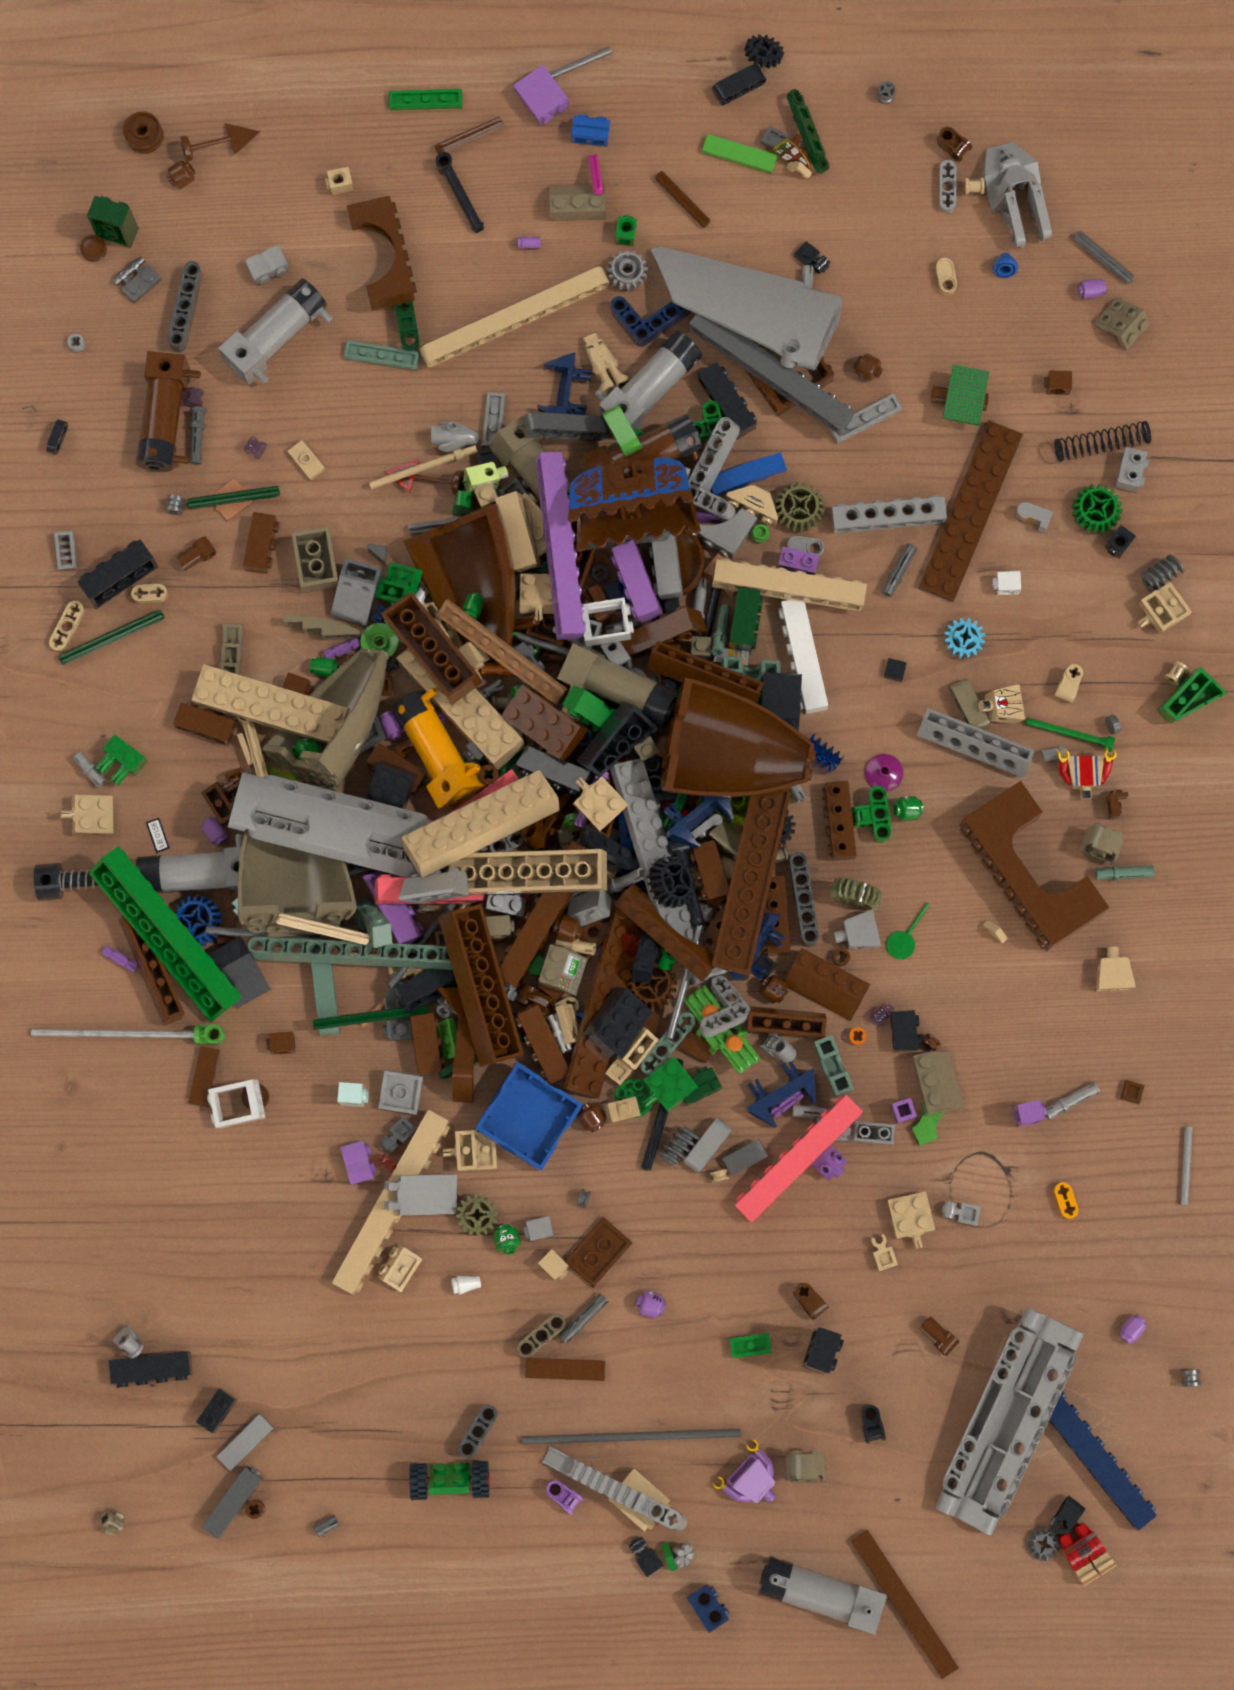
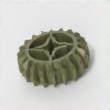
[775,481,825,532]
[830,877,882,910]

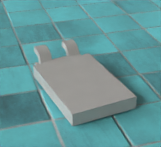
[384,1174,457,1215]

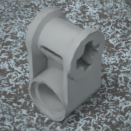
[759,1033,796,1063]
[112,1325,144,1358]

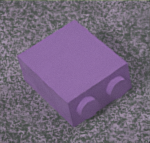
[513,65,569,125]

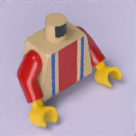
[1056,747,1117,800]

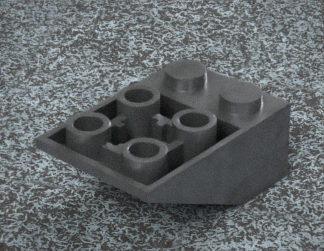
[330,558,383,627]

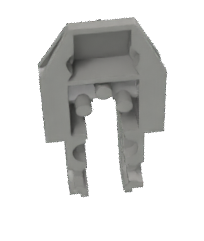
[982,142,1052,248]

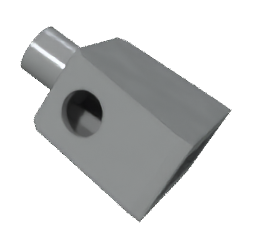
[600,634,633,670]
[833,910,881,950]

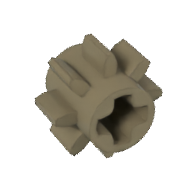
[100,1509,125,1536]

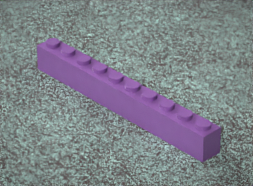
[535,452,586,640]

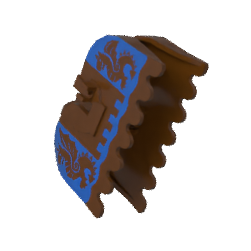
[568,458,701,552]

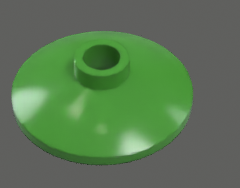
[361,623,399,657]

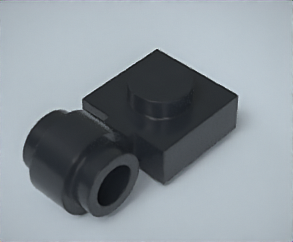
[794,241,830,274]
[628,1536,663,1577]

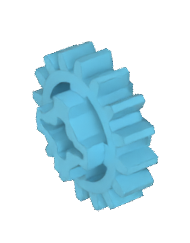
[944,618,985,659]

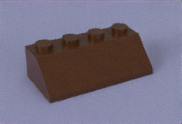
[784,948,870,1021]

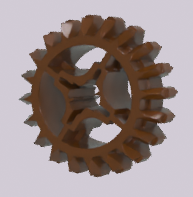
[626,958,677,1010]

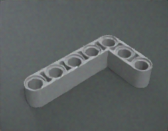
[688,417,740,520]

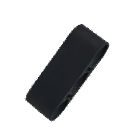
[712,64,767,105]

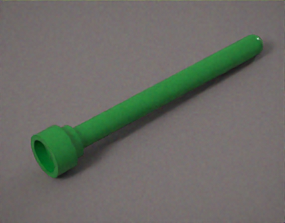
[1024,718,1115,752]

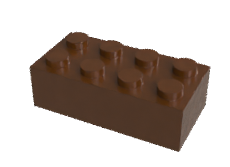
[501,685,588,761]

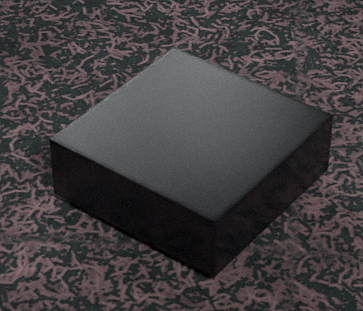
[884,658,907,682]
[755,953,778,978]

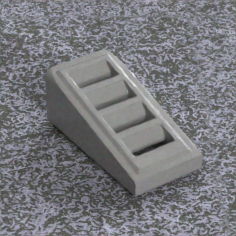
[54,531,77,570]

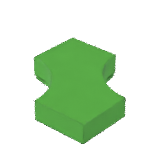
[911,1102,947,1146]

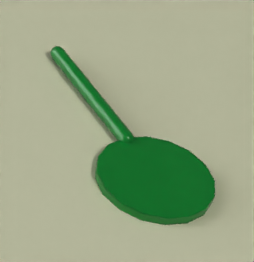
[886,903,929,959]

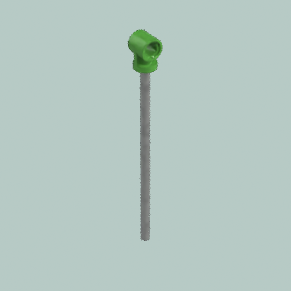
[31,1024,226,1045]

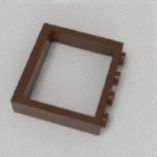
[743,344,834,417]

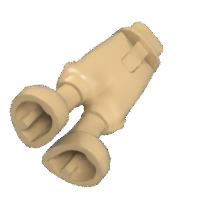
[583,333,630,396]

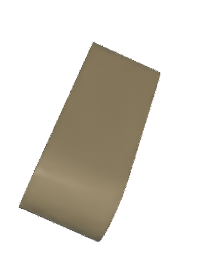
[949,679,991,730]
[517,1314,566,1358]

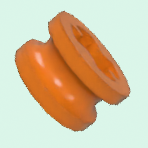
[849,1027,867,1046]

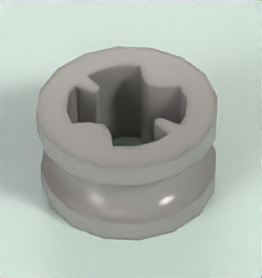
[67,334,86,353]

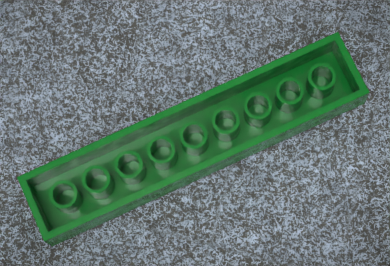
[88,846,242,1022]

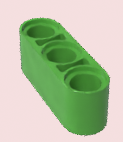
[602,405,642,457]

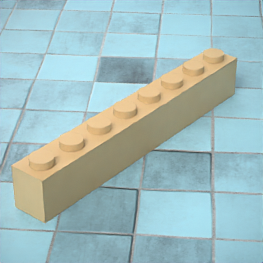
[712,558,867,612]

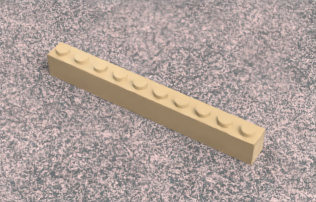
[332,1110,451,1295]

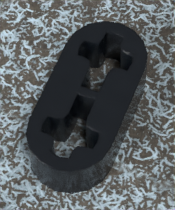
[46,419,68,455]

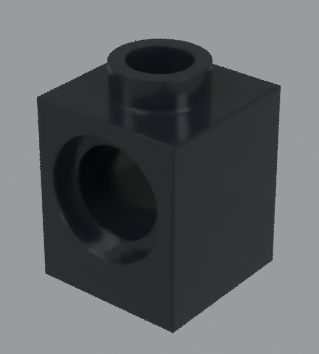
[1105,525,1136,558]

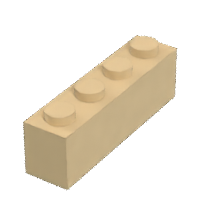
[495,491,541,573]

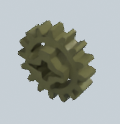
[456,1194,498,1236]

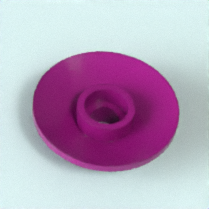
[865,754,903,792]

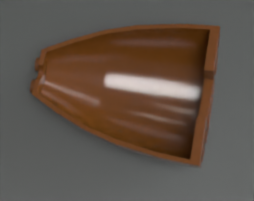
[404,503,516,659]
[661,678,816,797]

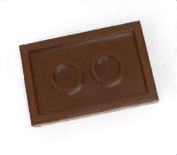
[564,1217,632,1288]

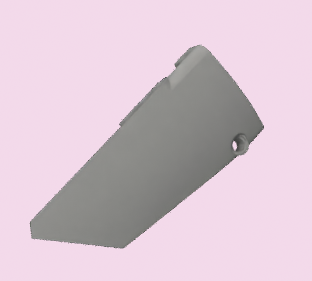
[651,246,843,370]

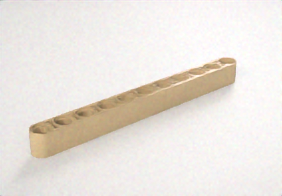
[419,266,610,367]

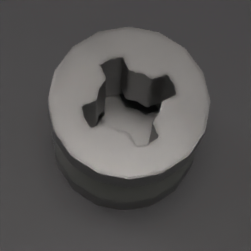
[877,81,896,104]
[164,495,186,515]
[1180,1370,1202,1387]

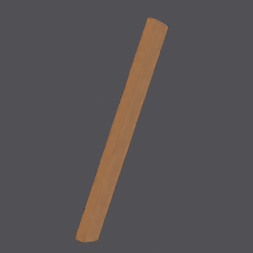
[436,599,568,705]

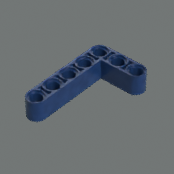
[611,296,692,347]

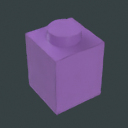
[890,1098,917,1124]

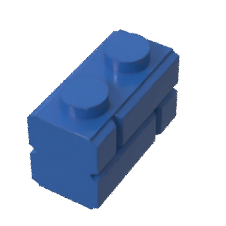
[571,114,610,147]

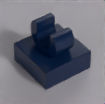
[369,603,388,624]

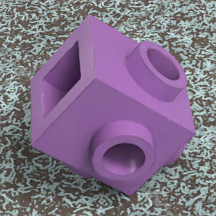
[812,1145,848,1181]

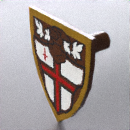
[771,133,812,171]

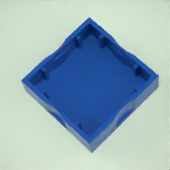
[473,1062,583,1171]

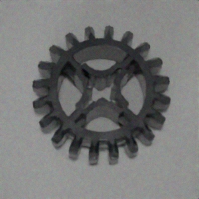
[647,856,696,909]

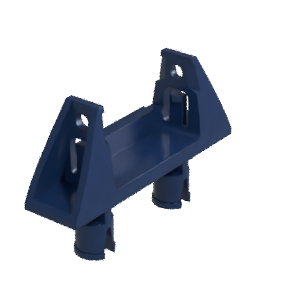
[537,352,592,415]
[664,796,733,849]
[729,913,786,980]
[745,1061,816,1128]

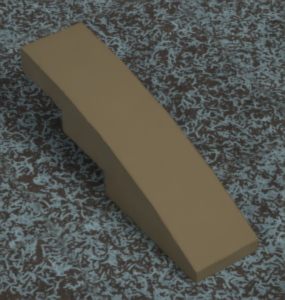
[283,615,361,640]
[220,623,243,675]

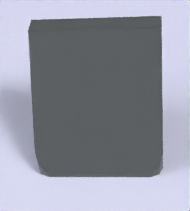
[367,544,388,565]

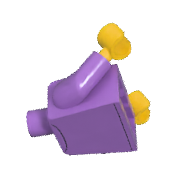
[713,1440,776,1503]

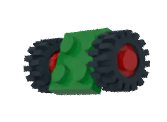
[409,1461,490,1500]

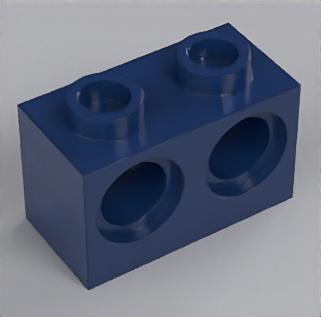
[687,1584,730,1633]

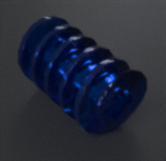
[809,733,845,773]

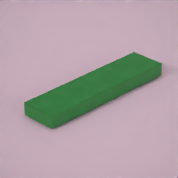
[389,89,463,111]

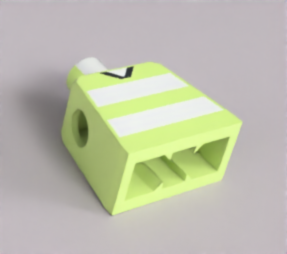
[463,462,508,497]

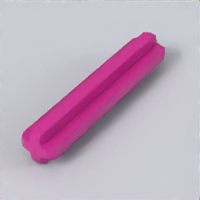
[588,154,603,195]

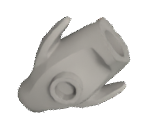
[431,422,479,452]

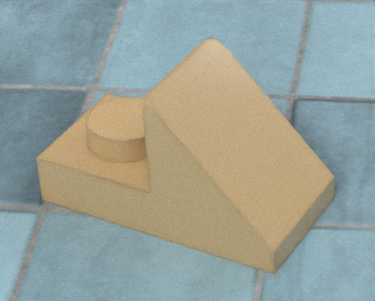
[601,1097,641,1124]

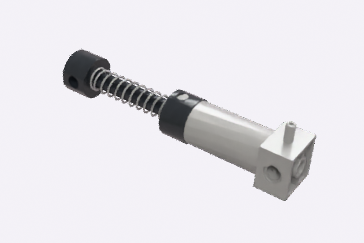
[34,834,243,901]

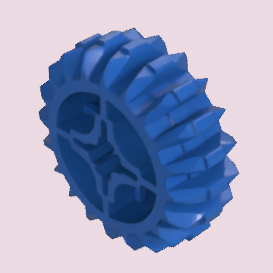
[175,895,223,946]

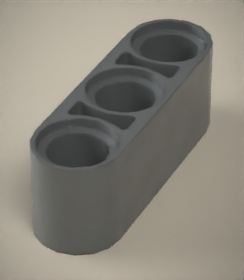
[459,1405,498,1458]

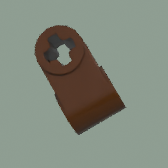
[937,127,973,162]
[521,819,545,850]
[793,1283,829,1320]

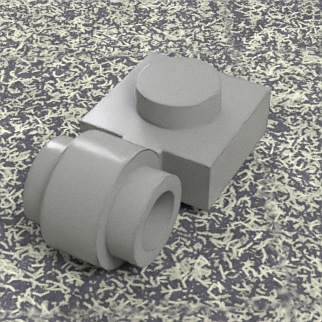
[941,1201,981,1226]

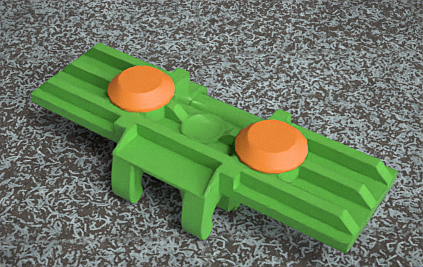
[684,986,761,1074]

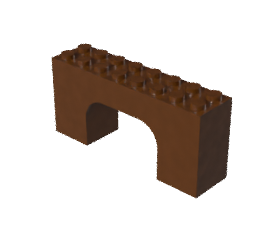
[959,781,1110,951]

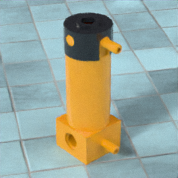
[392,687,487,809]

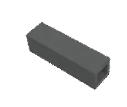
[202,1466,263,1539]

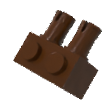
[201,775,241,826]

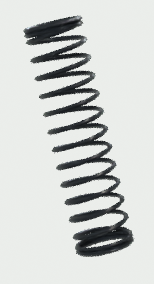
[1054,420,1152,462]

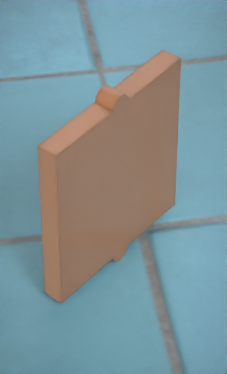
[212,478,253,522]

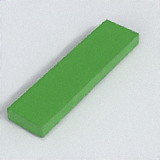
[702,134,777,174]

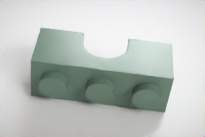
[722,656,781,682]
[354,898,392,948]
[813,1035,854,1098]

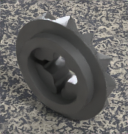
[1027,1528,1059,1561]

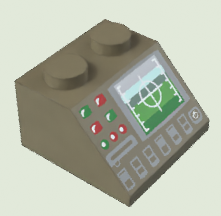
[538,944,588,996]

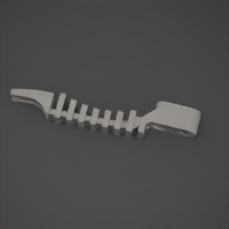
[542,1446,687,1531]

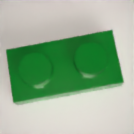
[730,1333,772,1359]

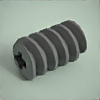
[1141,554,1185,593]
[658,1126,700,1169]

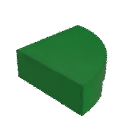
[661,1542,677,1571]

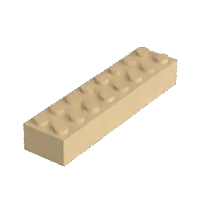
[396,649,526,770]
[192,664,350,744]
[401,770,560,878]
[449,849,607,895]

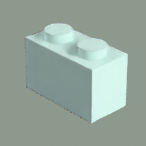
[337,1082,369,1107]

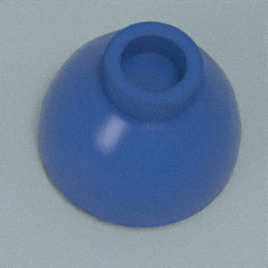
[992,253,1018,278]

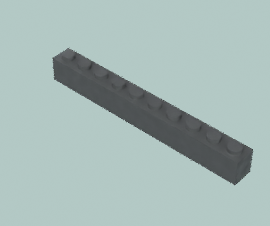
[689,314,854,436]

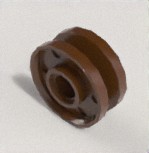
[123,111,163,154]

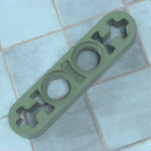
[641,1012,695,1075]

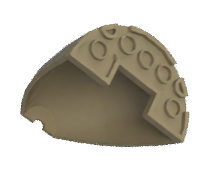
[261,649,389,791]
[238,811,357,938]

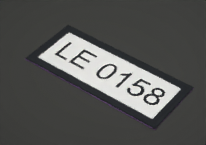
[146,818,170,853]

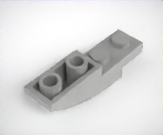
[817,1118,895,1145]

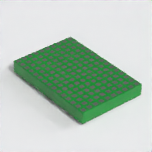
[942,364,990,426]

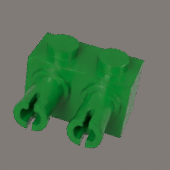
[95,734,148,786]

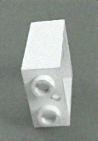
[582,598,634,647]
[207,1079,266,1128]

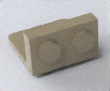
[1095,298,1150,350]

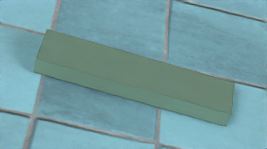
[343,340,420,371]

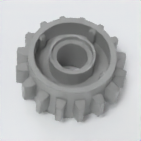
[607,250,648,291]

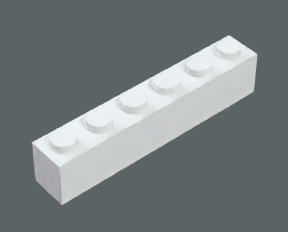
[778,600,828,714]

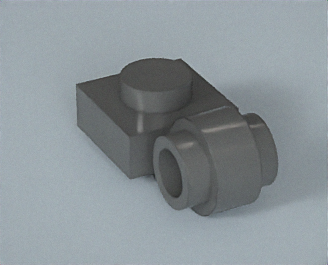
[380,1116,417,1154]

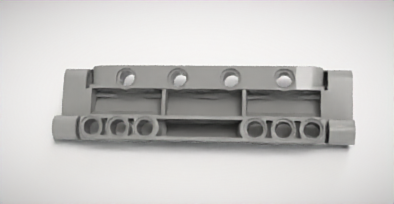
[228,772,440,878]
[935,1307,1084,1535]

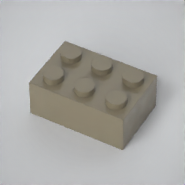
[291,527,339,593]

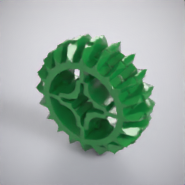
[1071,484,1123,534]

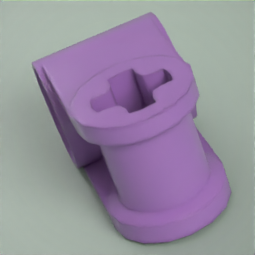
[546,1480,584,1515]

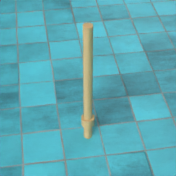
[369,445,477,489]

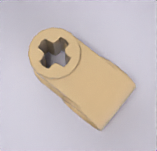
[1054,664,1083,703]

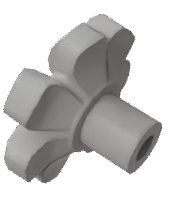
[672,1543,694,1568]

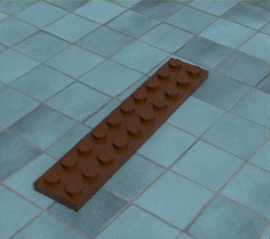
[919,420,1023,602]
[712,788,792,976]
[563,901,643,1099]

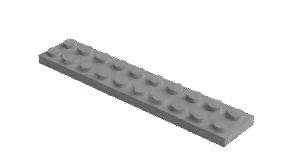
[610,759,695,952]

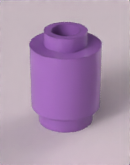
[1078,278,1106,299]
[379,711,404,740]
[201,817,229,846]
[1119,1314,1147,1345]

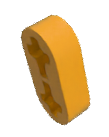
[1053,1182,1079,1219]

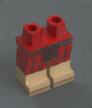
[1058,1522,1117,1586]

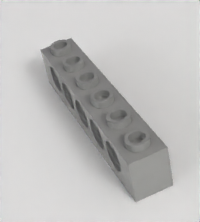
[831,495,947,534]
[917,708,1035,778]

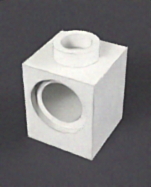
[992,571,1021,595]

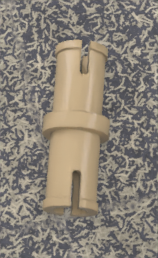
[555,938,596,956]

